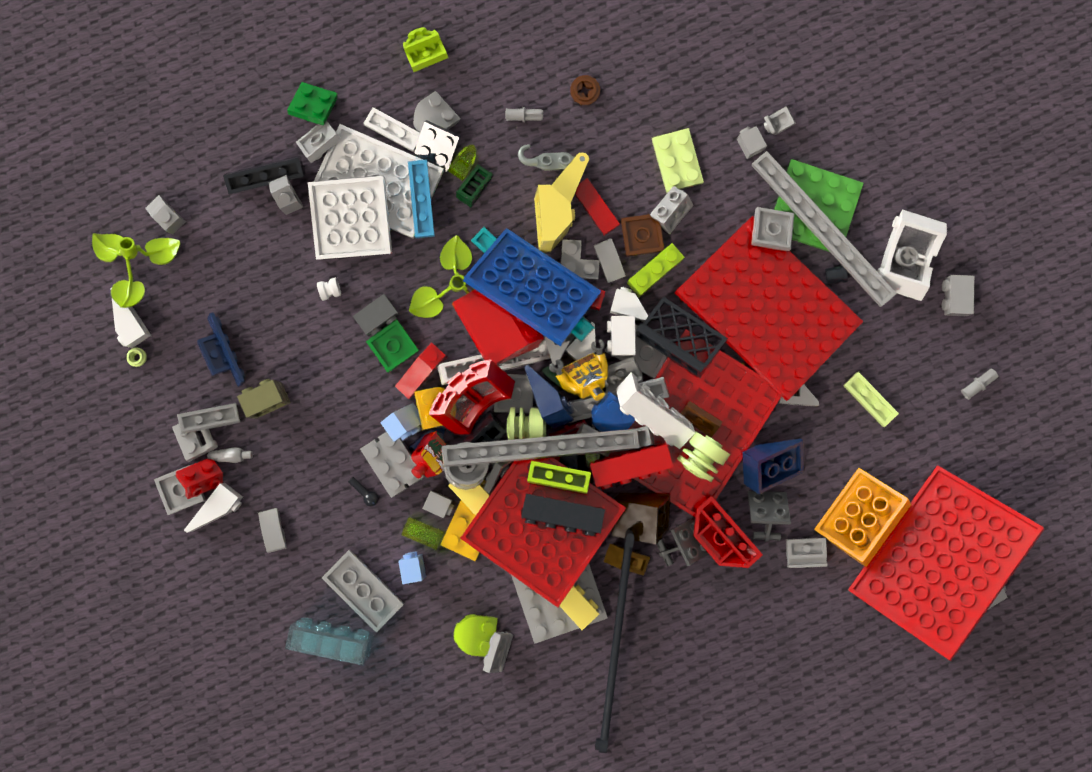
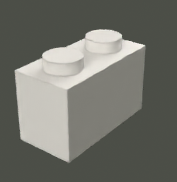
[607,316,635,357]

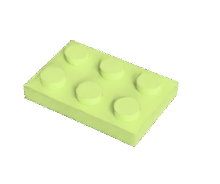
[652,128,704,193]

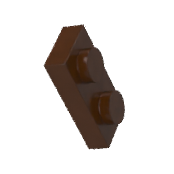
[680,401,722,438]

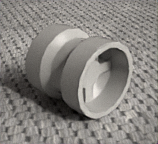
[894,247,919,266]

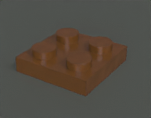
[621,214,664,257]

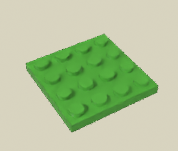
[774,159,863,252]

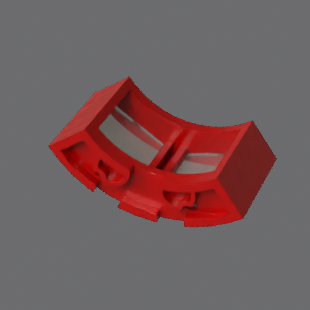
[429,360,515,434]

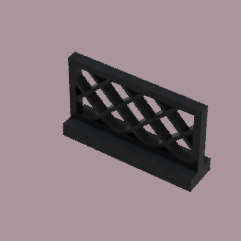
[636,297,728,378]

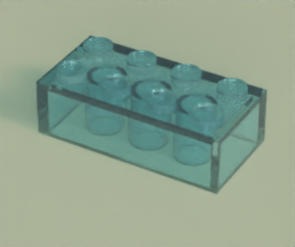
[285,618,374,665]

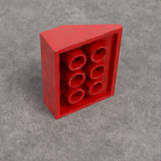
[452,289,544,365]

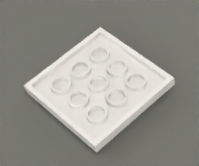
[308,176,392,259]

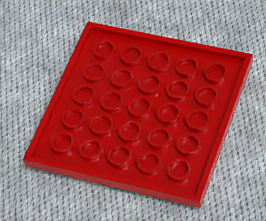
[460,457,626,608]

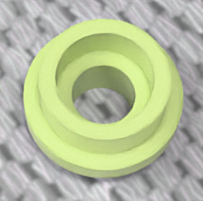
[127,348,147,367]

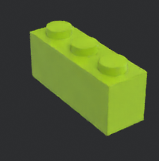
[627,243,685,297]
[527,461,591,494]

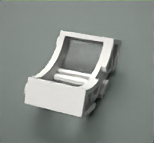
[877,210,947,301]

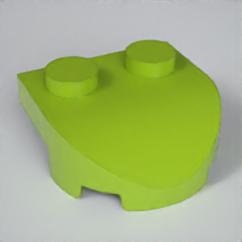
[403,27,448,72]
[454,614,498,657]

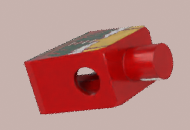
[411,431,447,478]

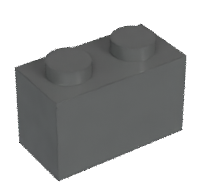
[353,294,400,336]

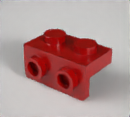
[176,458,223,499]

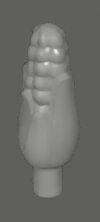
[207,447,253,463]

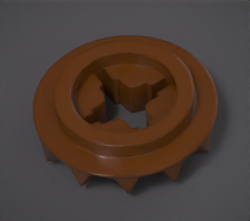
[570,75,600,106]

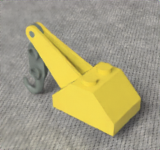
[518,144,589,253]

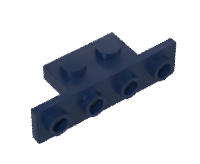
[197,312,245,387]

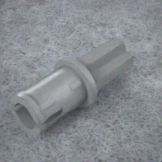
[505,107,543,122]
[961,369,998,400]

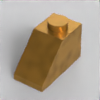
[603,544,650,576]

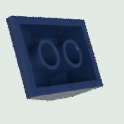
[524,365,575,429]
[742,439,804,494]

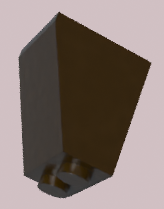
[612,493,671,544]

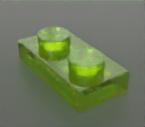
[401,517,444,550]

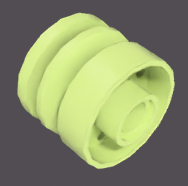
[507,407,546,440]
[677,432,730,482]

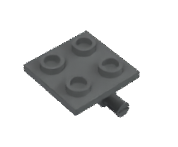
[748,491,791,542]
[657,517,708,566]

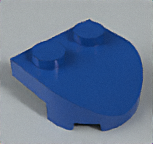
[591,391,635,432]

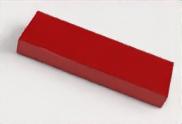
[575,178,620,236]

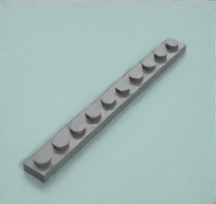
[752,151,897,307]
[442,429,640,467]

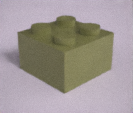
[237,379,291,419]

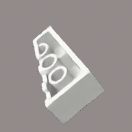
[616,372,695,449]

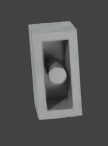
[942,275,974,316]

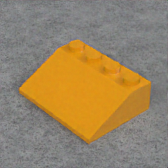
[814,468,911,567]

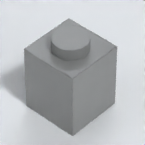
[737,126,767,159]
[422,490,454,518]

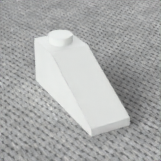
[111,288,151,348]
[184,483,243,533]

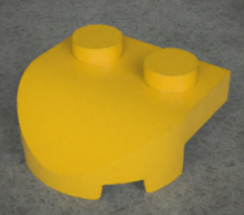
[414,387,455,430]

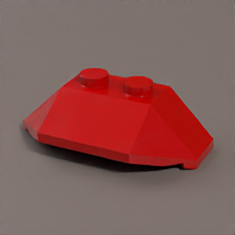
[693,496,763,568]

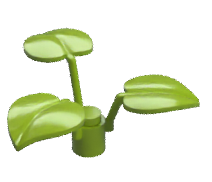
[92,233,181,308]
[409,236,474,318]

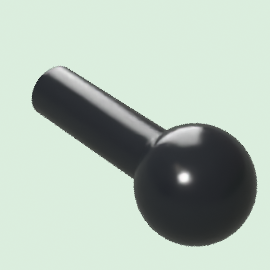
[348,477,379,507]

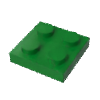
[287,82,338,126]
[366,320,419,373]

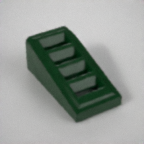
[456,164,493,207]

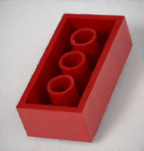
[590,442,673,489]

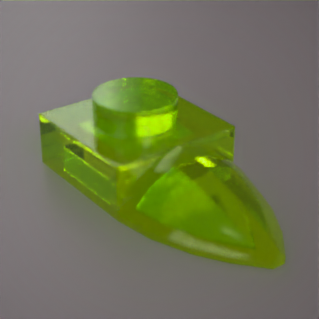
[447,145,476,181]

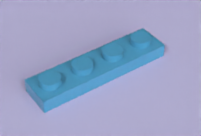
[408,160,435,238]

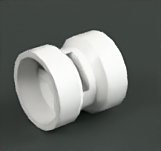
[317,277,341,301]

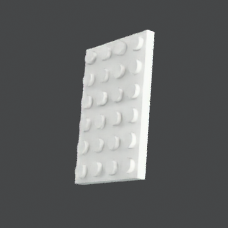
[314,124,444,239]

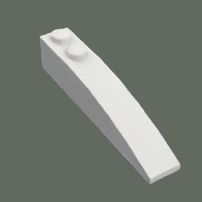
[437,340,551,385]

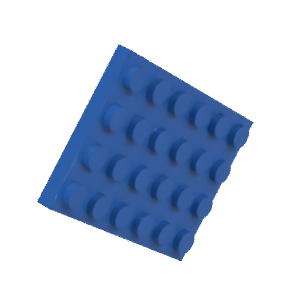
[463,228,601,347]

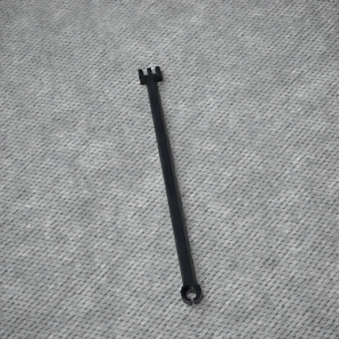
[595,529,634,753]

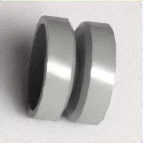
[444,442,489,490]

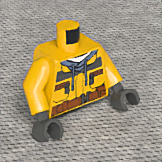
[549,339,608,401]

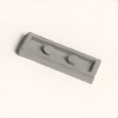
[177,403,240,434]

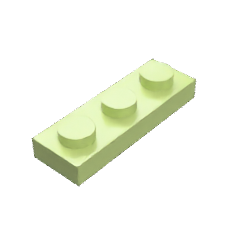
[843,372,899,427]

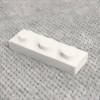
[364,108,421,152]

